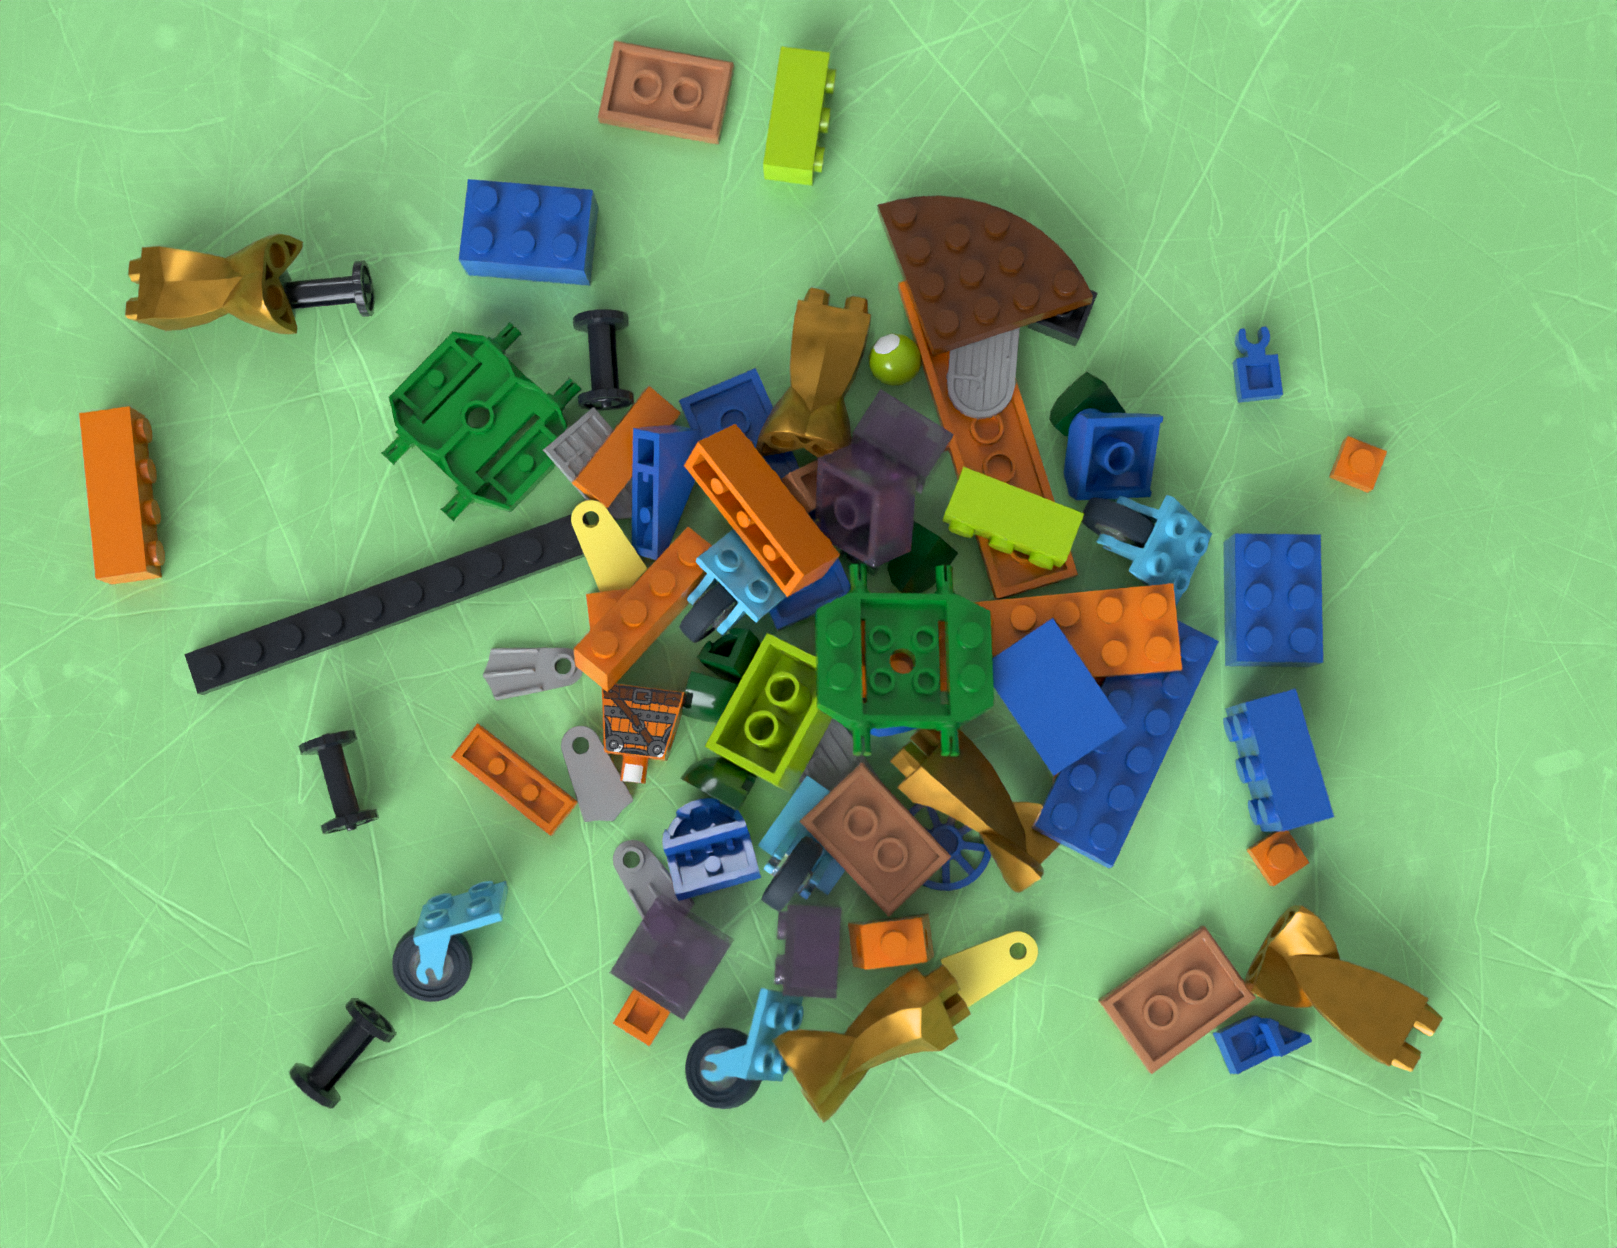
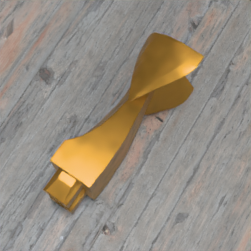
[125,234,303,335]
[756,288,872,474]
[890,728,1061,893]
[1244,905,1442,1072]
[772,964,971,1123]

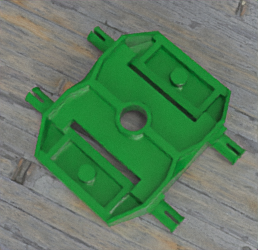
[381,322,582,522]
[815,564,994,756]

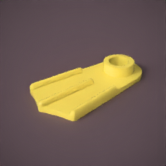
[571,500,647,592]
[941,931,1038,1007]

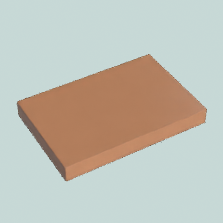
[598,41,734,145]
[800,762,951,917]
[1098,925,1256,1074]

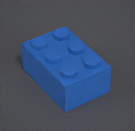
[459,179,599,286]
[1223,533,1323,667]
[1223,689,1334,832]

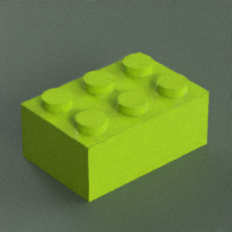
[704,633,833,794]

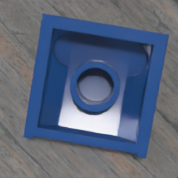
[1064,408,1163,501]

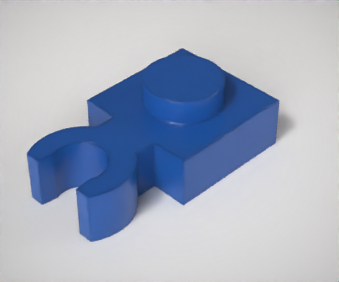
[1232,326,1283,403]

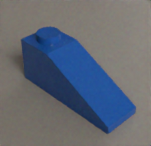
[631,425,700,560]

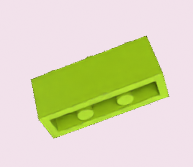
[763,46,837,186]
[942,467,1084,570]

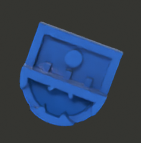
[662,798,761,901]

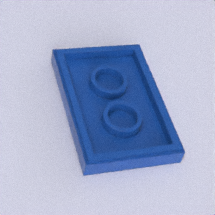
[992,618,1127,776]

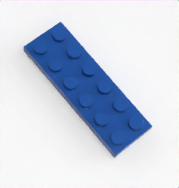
[679,368,850,631]
[1032,620,1219,868]

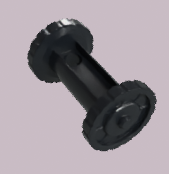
[278,260,375,317]
[573,309,634,411]
[298,730,379,834]
[289,997,396,1108]

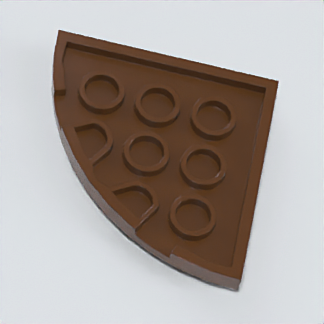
[877,196,1093,356]

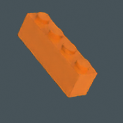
[79,406,165,585]
[684,424,840,597]
[574,527,712,692]

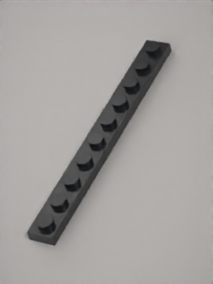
[185,513,590,695]

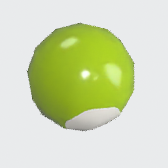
[869,333,921,386]

